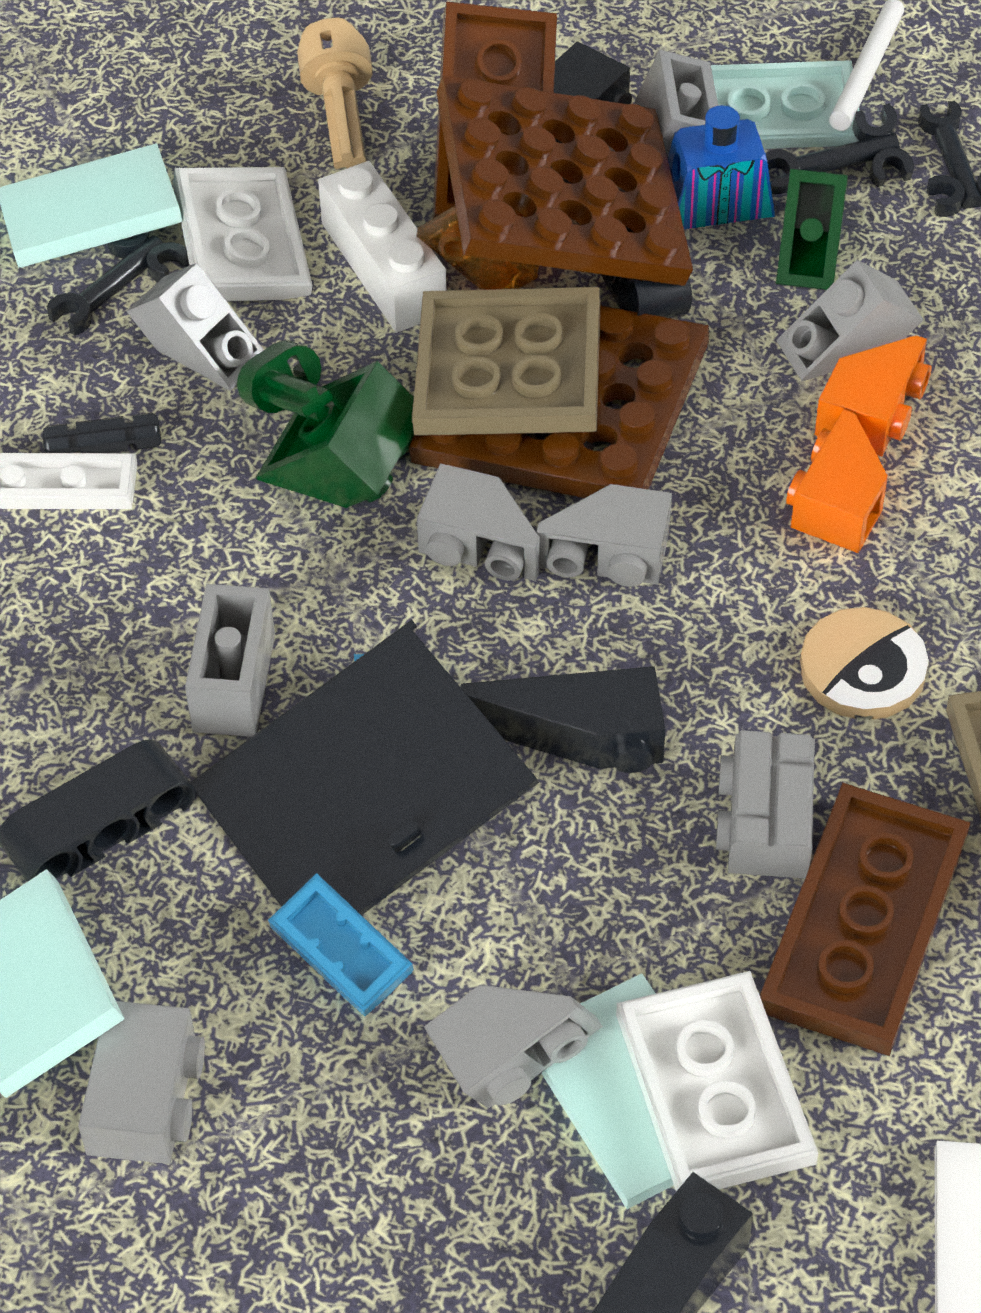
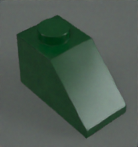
[776,169,848,290]

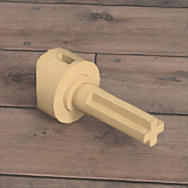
[297,18,372,169]

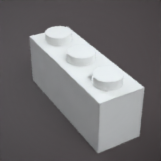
[318,161,447,333]

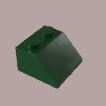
[255,361,414,508]

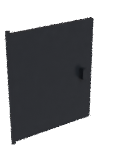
[191,620,539,915]

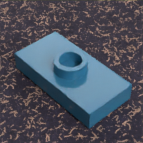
[268,873,414,1016]

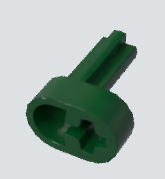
[237,340,333,421]

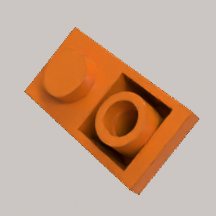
[814,335,932,457]
[786,409,888,553]

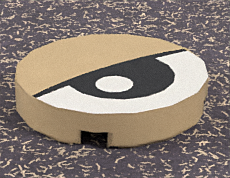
[800,607,929,719]

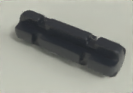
[42,412,161,453]

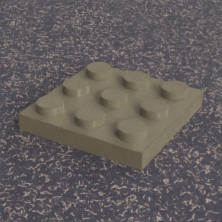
[412,287,600,435]

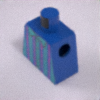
[668,105,775,229]

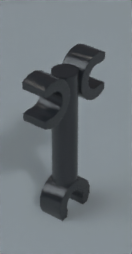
[918,101,981,217]
[765,103,914,194]
[47,232,190,336]

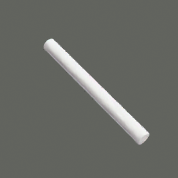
[829,0,904,131]

